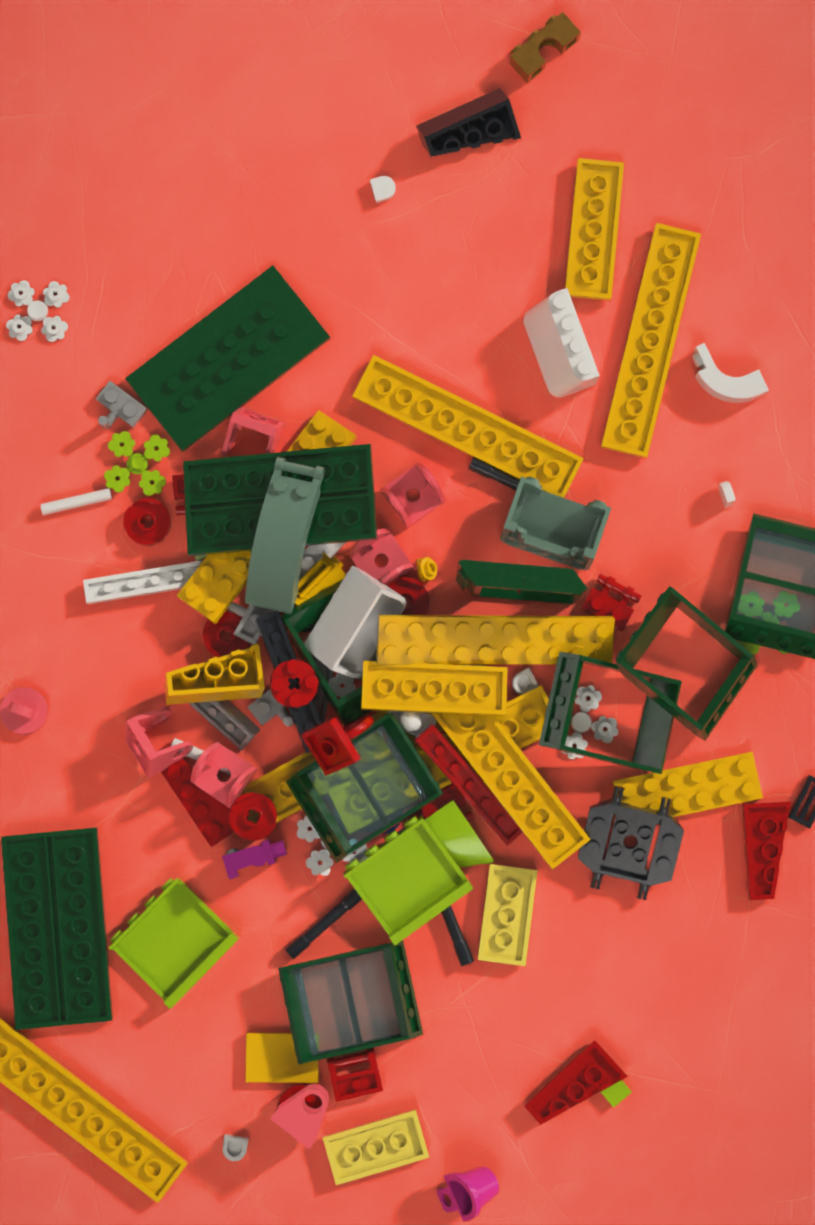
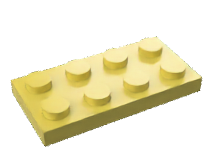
[477,864,538,966]
[323,1109,429,1185]

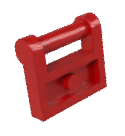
[327,1047,383,1102]

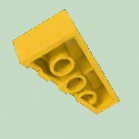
[164,644,265,705]

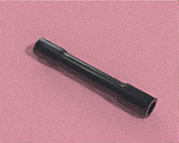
[468,457,543,491]
[285,888,363,959]
[441,905,474,966]

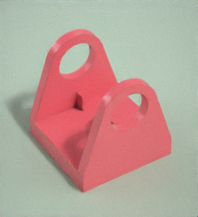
[221,407,285,457]
[380,463,446,529]
[349,528,414,586]
[125,707,193,779]
[190,742,258,809]
[270,1084,329,1149]

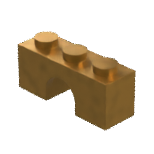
[509,12,581,84]

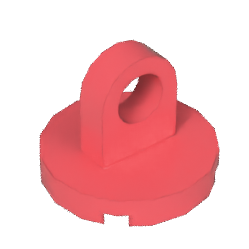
[0,687,48,735]

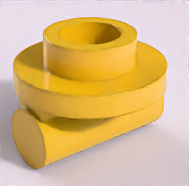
[416,557,437,583]

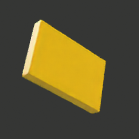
[246,1033,319,1083]

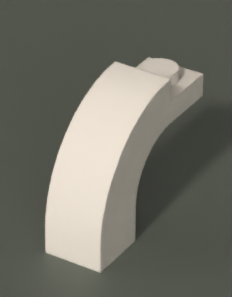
[692,343,769,403]

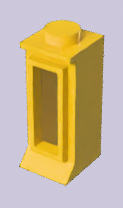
[295,552,346,606]

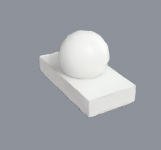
[388,711,436,736]

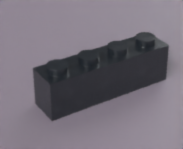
[416,88,521,157]

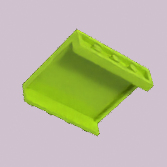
[343,816,473,945]
[109,878,240,1009]

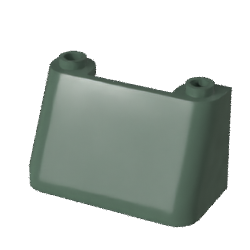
[500,477,611,571]

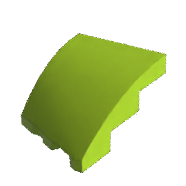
[425,801,494,867]

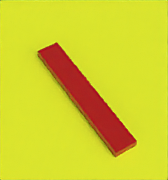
[414,723,523,846]

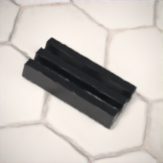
[788,775,815,829]

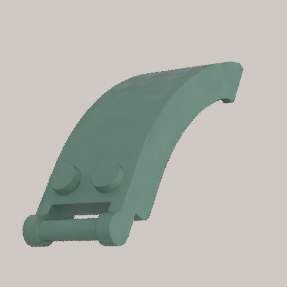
[245,457,325,614]

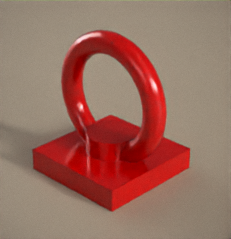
[301,716,374,776]

